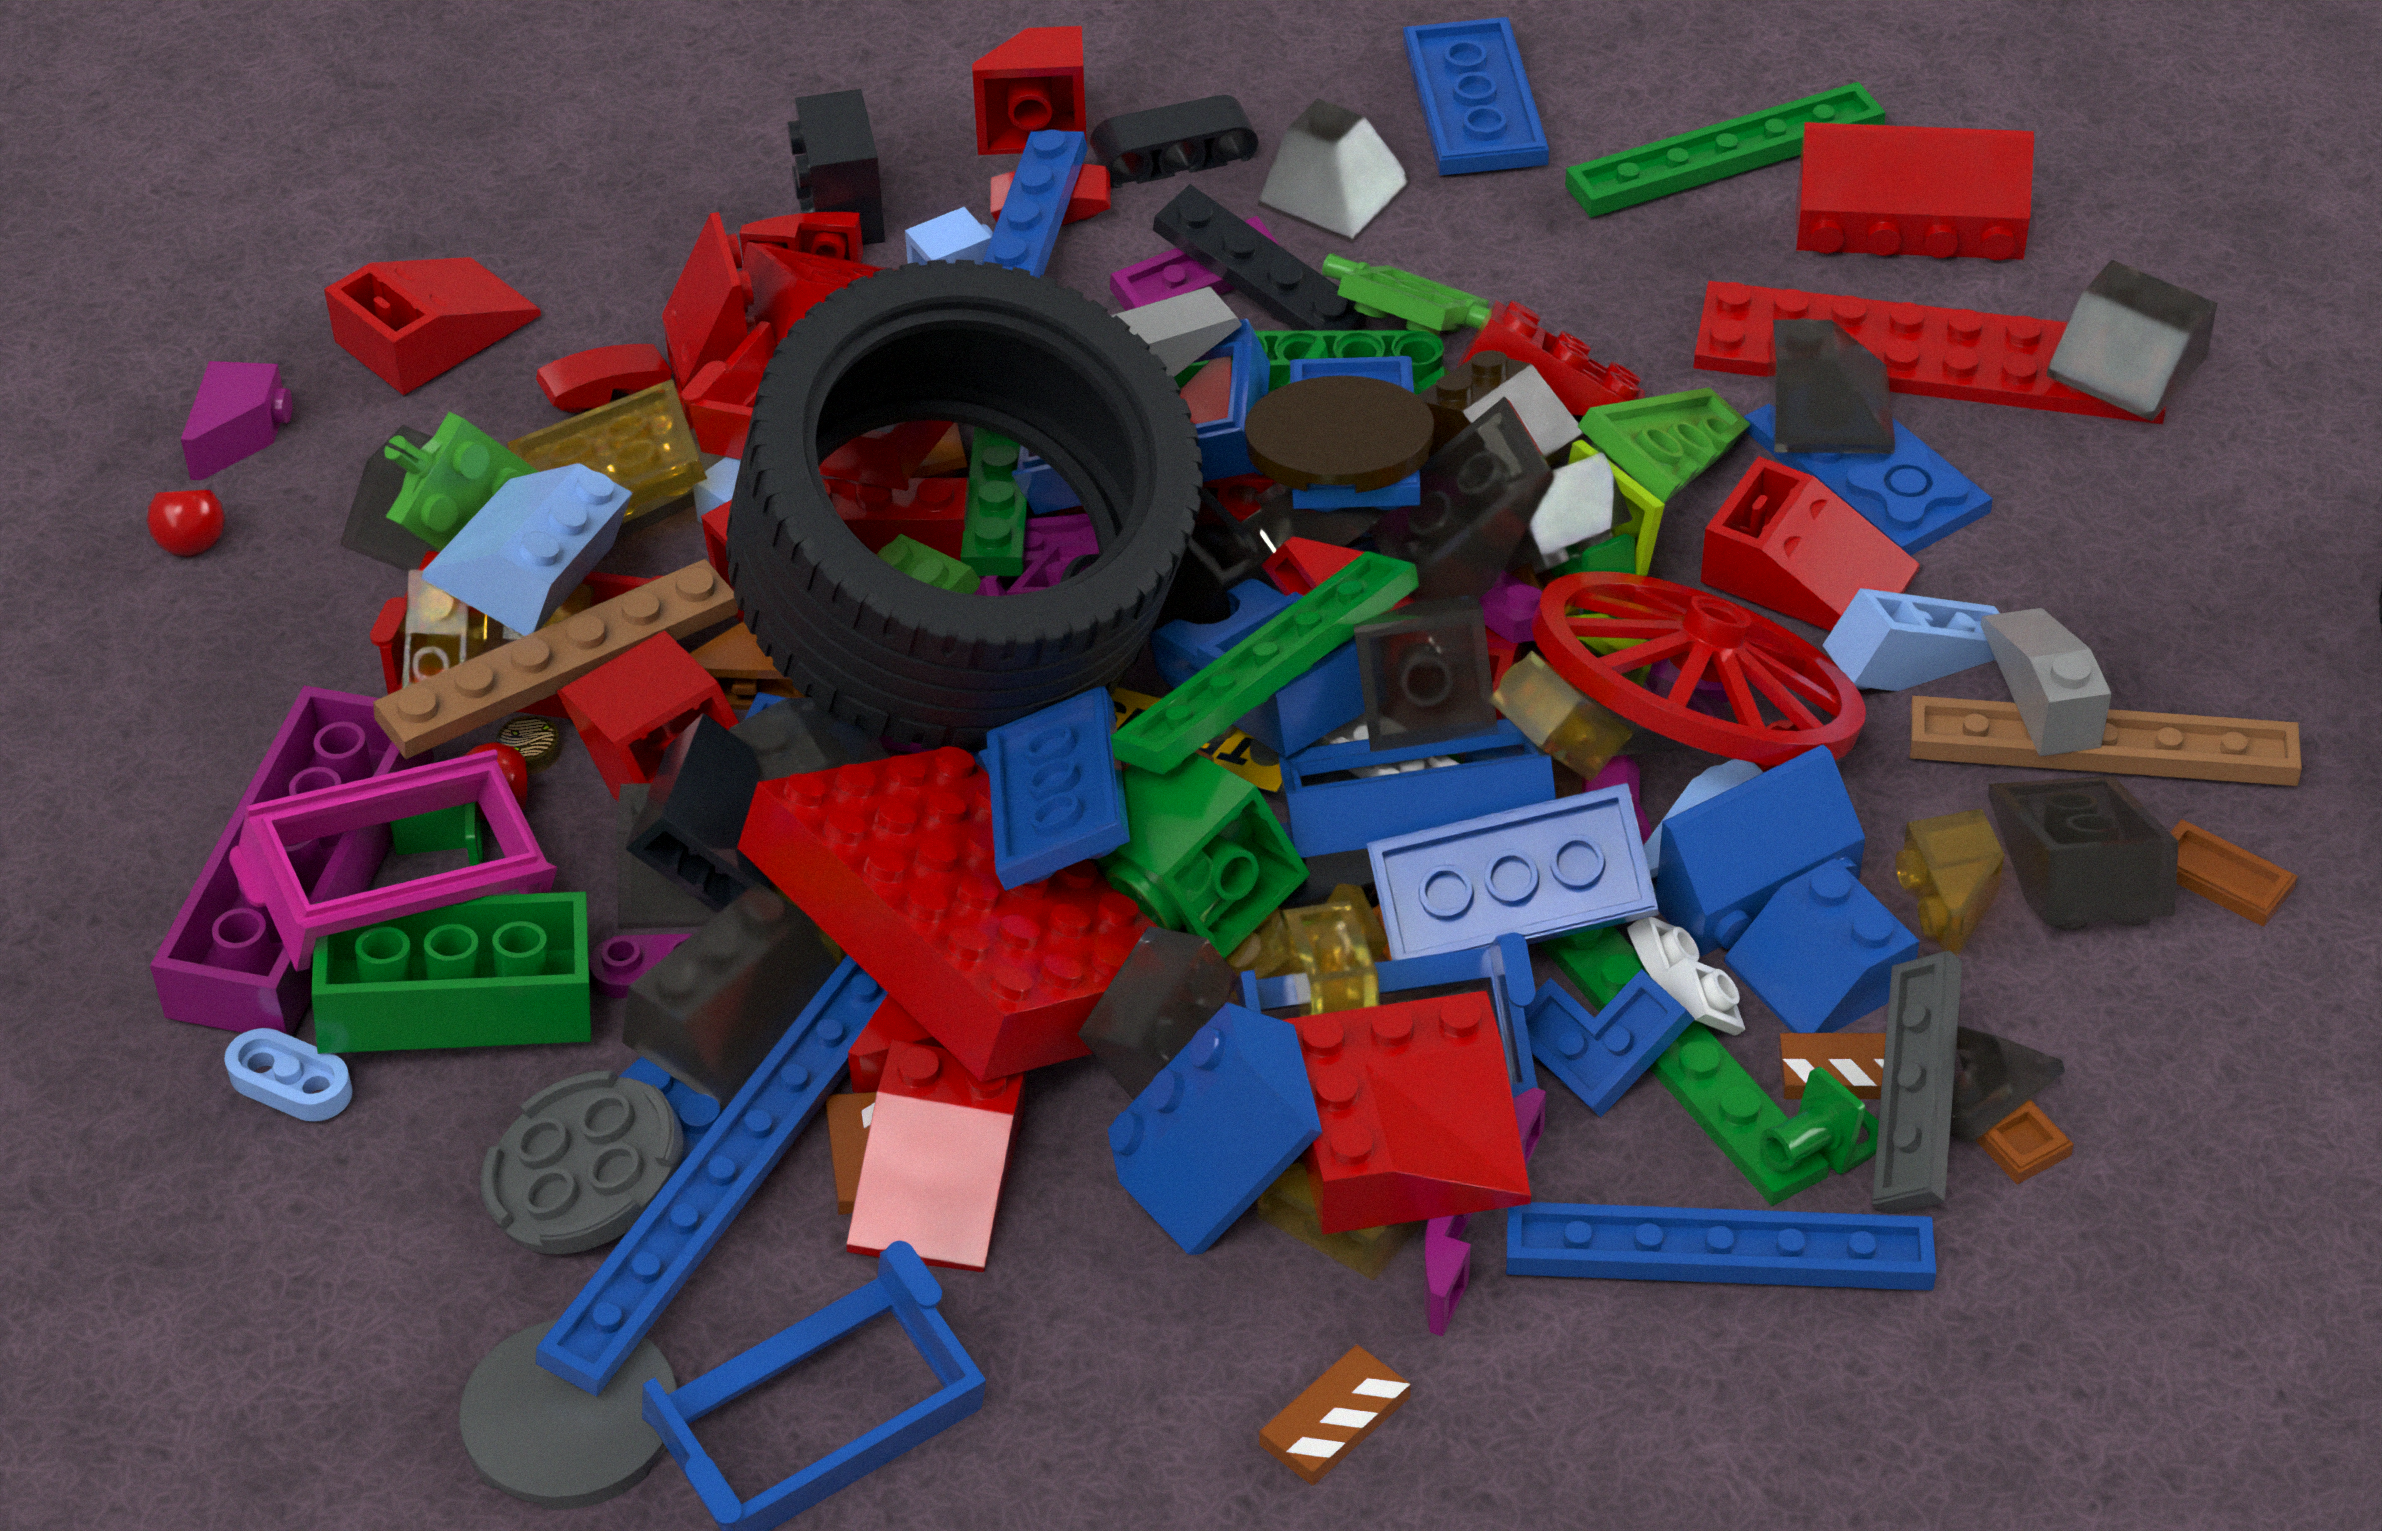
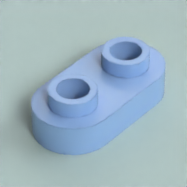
[225,1028,353,1121]

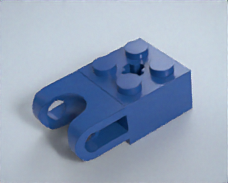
[1150,578,1385,757]

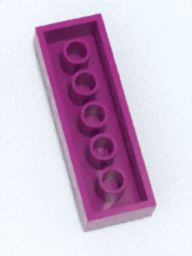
[150,685,434,1036]

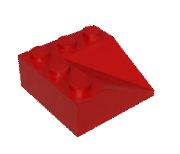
[742,242,897,345]
[1282,991,1531,1235]

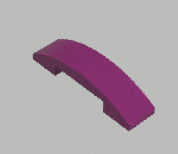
[1423,1087,1546,1337]

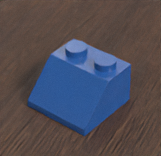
[1724,858,1919,1033]

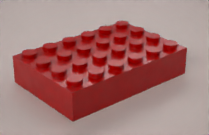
[737,746,1204,1082]

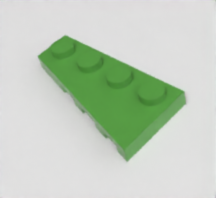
[1577,387,1751,503]

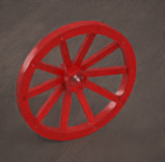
[1531,571,1866,766]

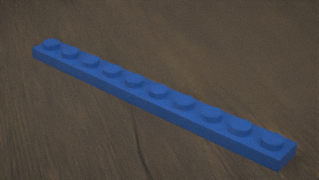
[536,954,888,1397]

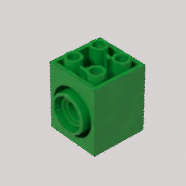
[1094,752,1310,964]

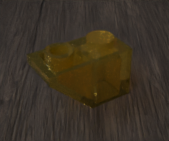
[402,570,487,689]
[1896,808,2005,956]

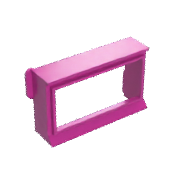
[229,749,557,972]

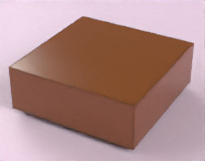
[1973,1099,2074,1185]

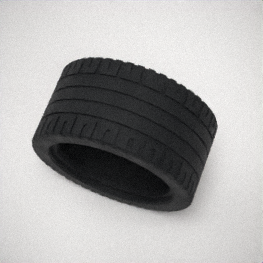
[726,259,1203,752]

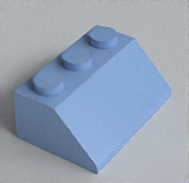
[421,463,633,636]

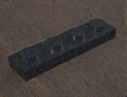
[1153,184,1367,331]

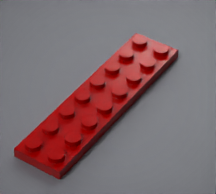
[1693,281,2171,424]

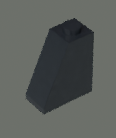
[625,713,771,923]

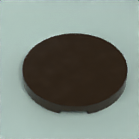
[1245,376,1434,493]

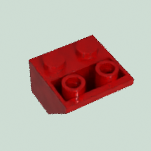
[556,631,747,802]

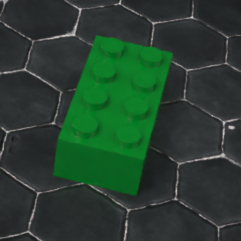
[312,891,591,1054]

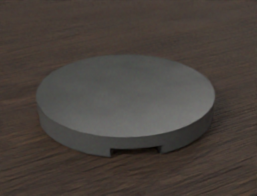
[480,1071,684,1254]
[459,1319,677,1510]

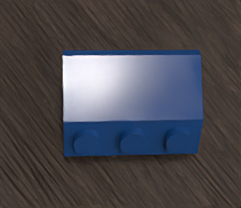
[1655,744,1865,957]
[1107,1002,1322,1255]

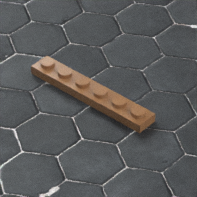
[373,559,738,759]
[1910,695,2302,786]

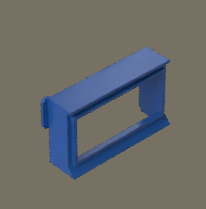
[1012,318,1271,514]
[1278,715,1556,858]
[1235,932,1538,1098]
[642,1241,986,1531]

